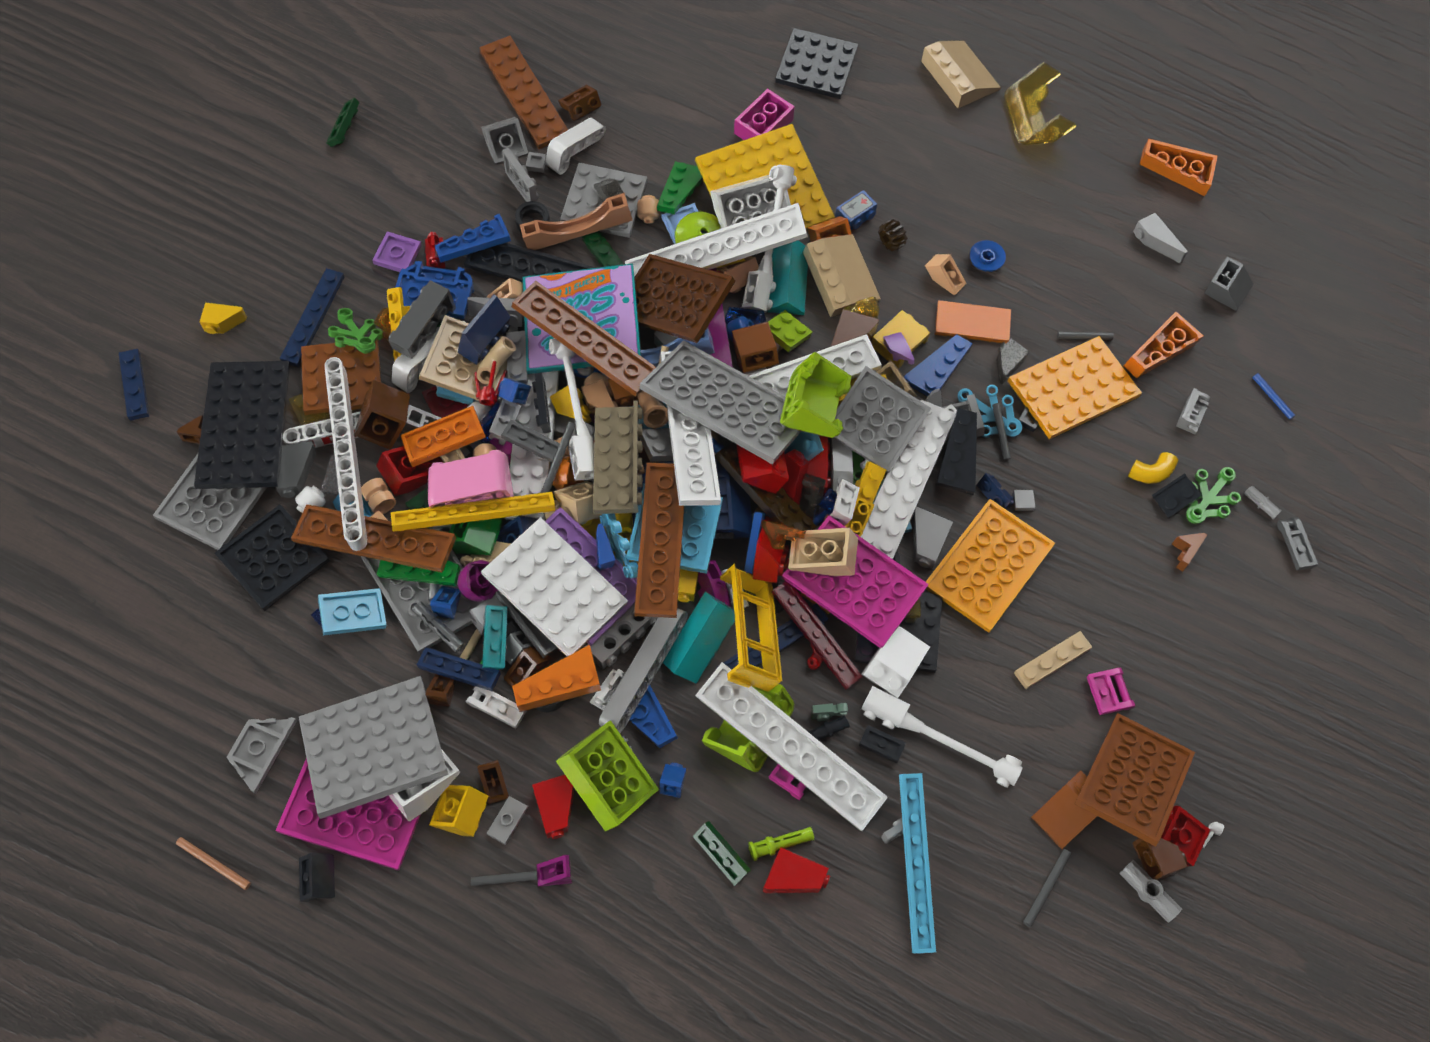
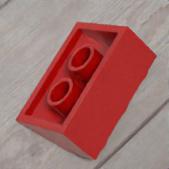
[736,444,789,494]
[753,516,789,583]

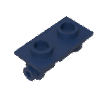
[976,473,1015,509]

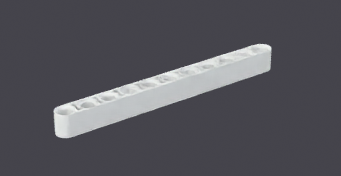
[325,357,367,551]

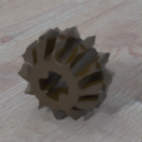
[878,219,908,251]

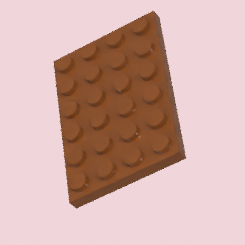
[1074,713,1195,847]

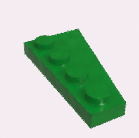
[657,161,703,214]
[377,560,461,586]

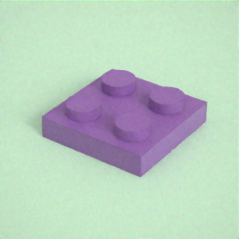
[372,232,422,272]

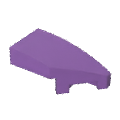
[883,332,914,365]

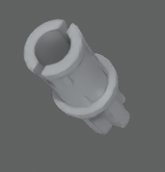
[1245,486,1282,519]

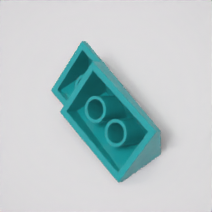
[768,240,808,315]
[663,592,735,683]

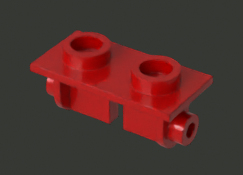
[425,232,445,269]

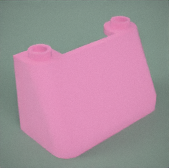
[428,450,514,507]

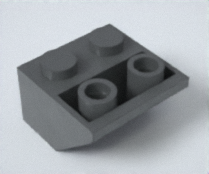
[1204,256,1253,311]

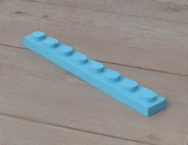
[899,773,936,954]

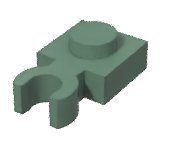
[811,703,848,721]

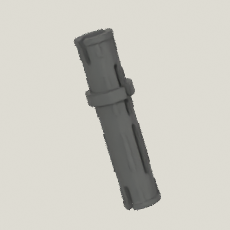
[412,601,465,653]

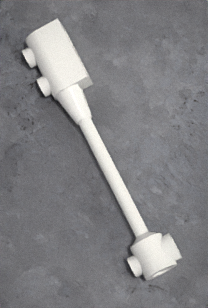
[742,165,797,313]
[549,338,595,480]
[862,686,1023,788]

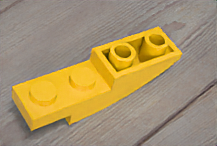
[845,461,886,536]

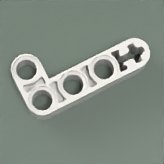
[545,118,606,175]
[392,327,440,393]

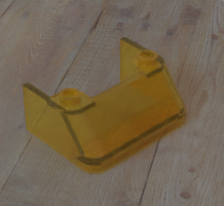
[1005,62,1077,145]

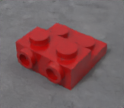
[1161,806,1210,866]

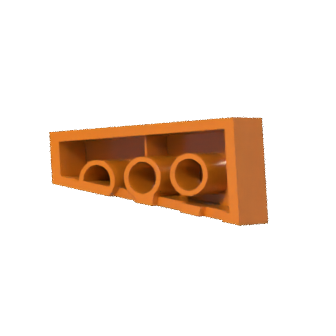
[1140,139,1218,196]
[1123,312,1204,378]
[512,645,601,712]

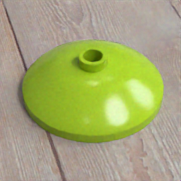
[675,212,721,244]

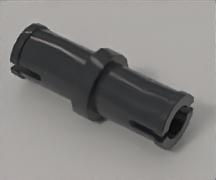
[807,715,850,741]

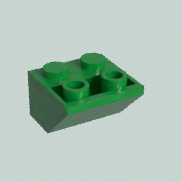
[449,518,503,555]

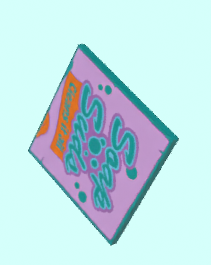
[523,264,641,374]

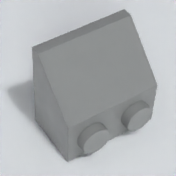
[481,117,528,163]

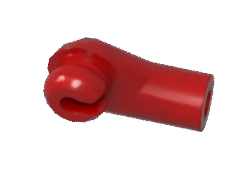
[807,645,823,670]

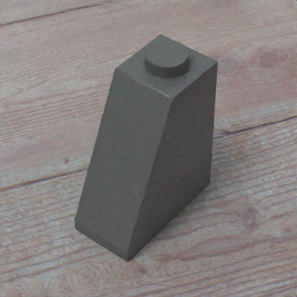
[276,441,316,498]

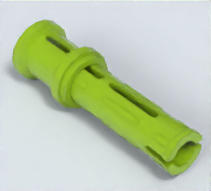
[748,827,814,861]

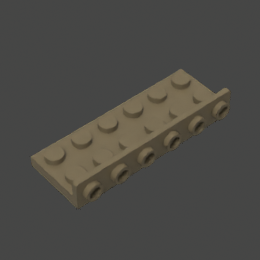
[593,401,643,514]

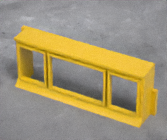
[720,563,782,692]

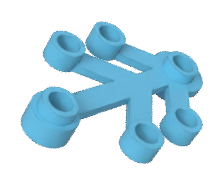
[958,385,1022,438]
[600,514,638,579]

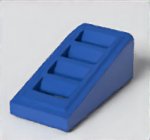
[596,523,616,571]

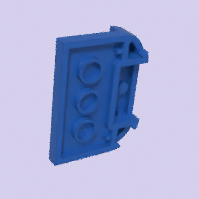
[395,261,474,319]

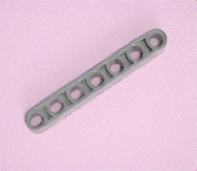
[599,608,687,733]

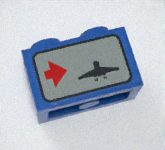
[835,190,877,230]

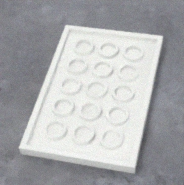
[481,517,628,656]

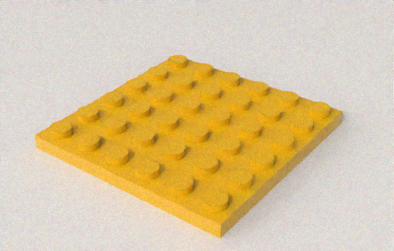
[695,124,835,229]

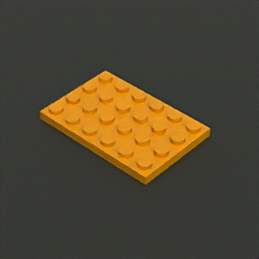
[1007,336,1142,439]
[926,499,1055,633]

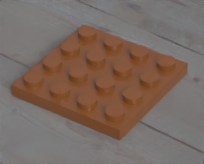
[301,338,381,415]

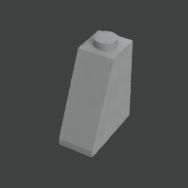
[912,506,953,569]

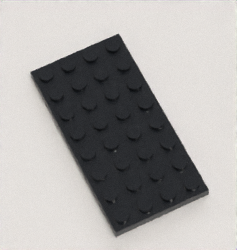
[194,361,290,489]

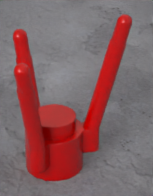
[474,361,508,406]

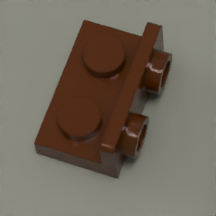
[558,84,601,121]

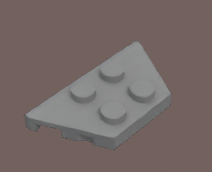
[226,717,297,794]

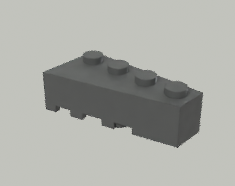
[388,280,456,359]

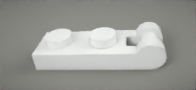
[466,686,527,729]

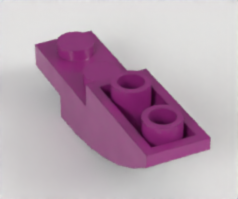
[697,560,732,608]

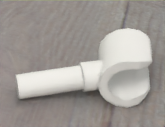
[1202,822,1224,848]

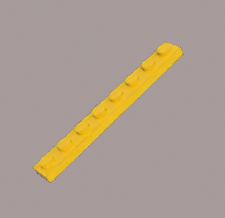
[391,492,555,532]

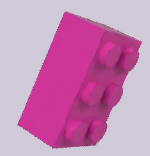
[734,88,795,140]

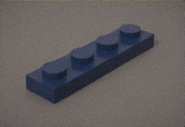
[119,349,149,421]
[416,647,501,691]

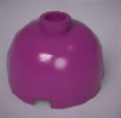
[458,560,498,602]

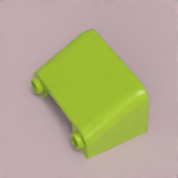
[780,352,852,438]
[701,684,794,772]

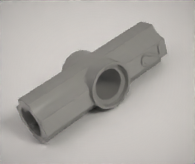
[1119,860,1182,923]

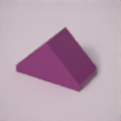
[537,855,572,887]

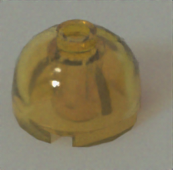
[841,296,880,319]

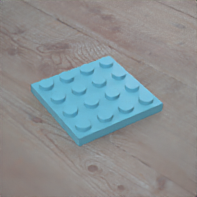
[626,484,723,574]

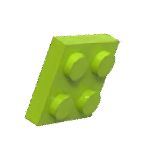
[768,310,813,352]

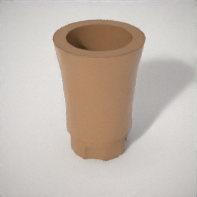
[638,390,668,429]

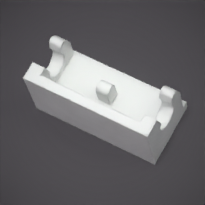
[830,479,860,526]

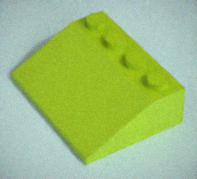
[556,720,659,831]

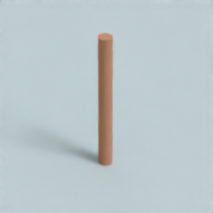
[176,837,251,890]

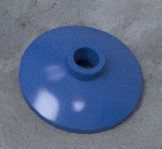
[970,240,1006,272]

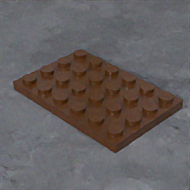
[635,254,736,343]

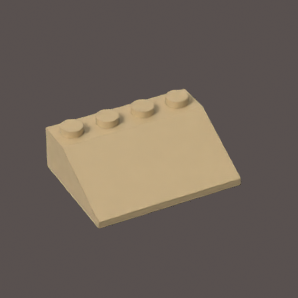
[921,41,1001,108]
[803,234,881,317]

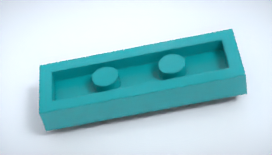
[482,605,507,669]

